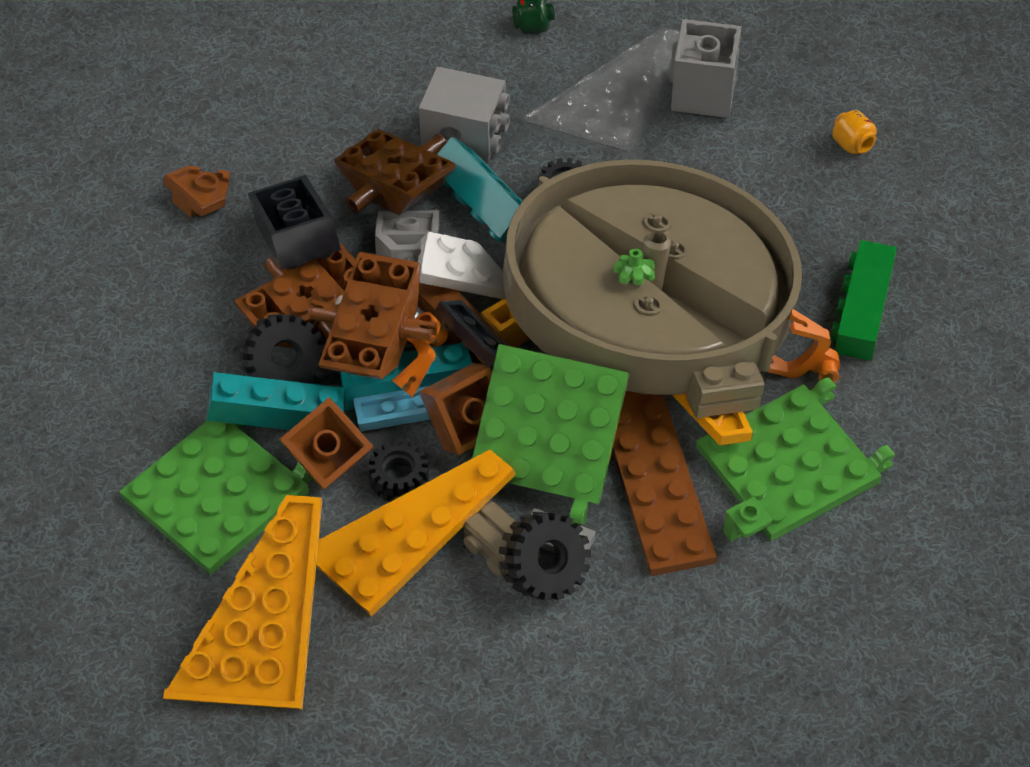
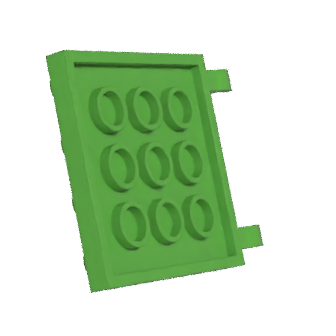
[472,344,630,525]
[696,377,895,541]
[119,421,313,575]

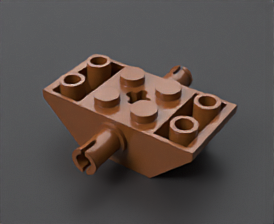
[234,243,356,349]
[308,252,438,380]

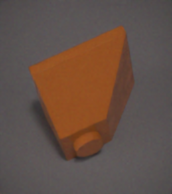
[279,397,374,490]

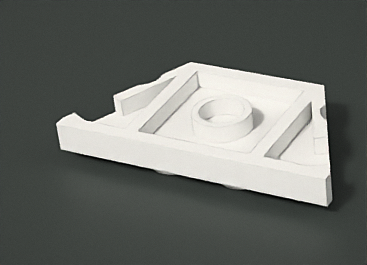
[418,232,505,299]

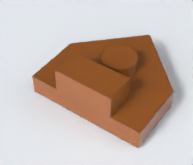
[163,165,230,218]

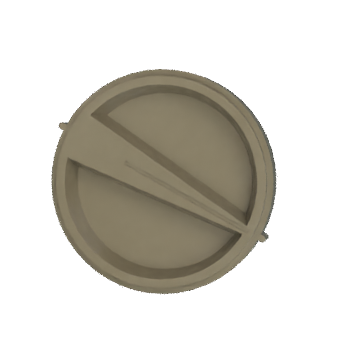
[502,160,802,395]

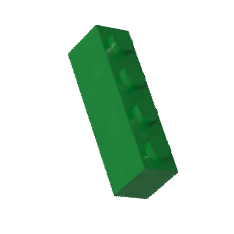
[830,240,897,361]

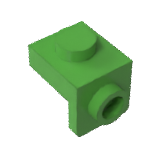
[723,496,772,542]

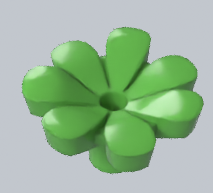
[613,249,655,285]

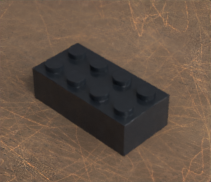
[248,175,341,269]

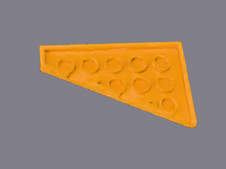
[163,495,322,710]

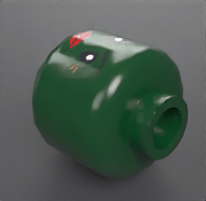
[512,0,555,34]

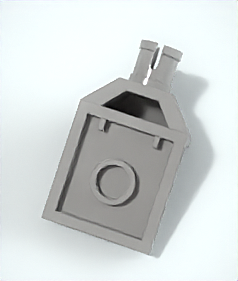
[375,210,439,262]

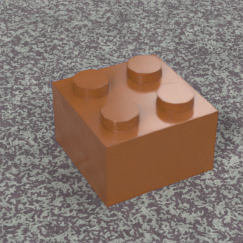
[419,363,492,455]

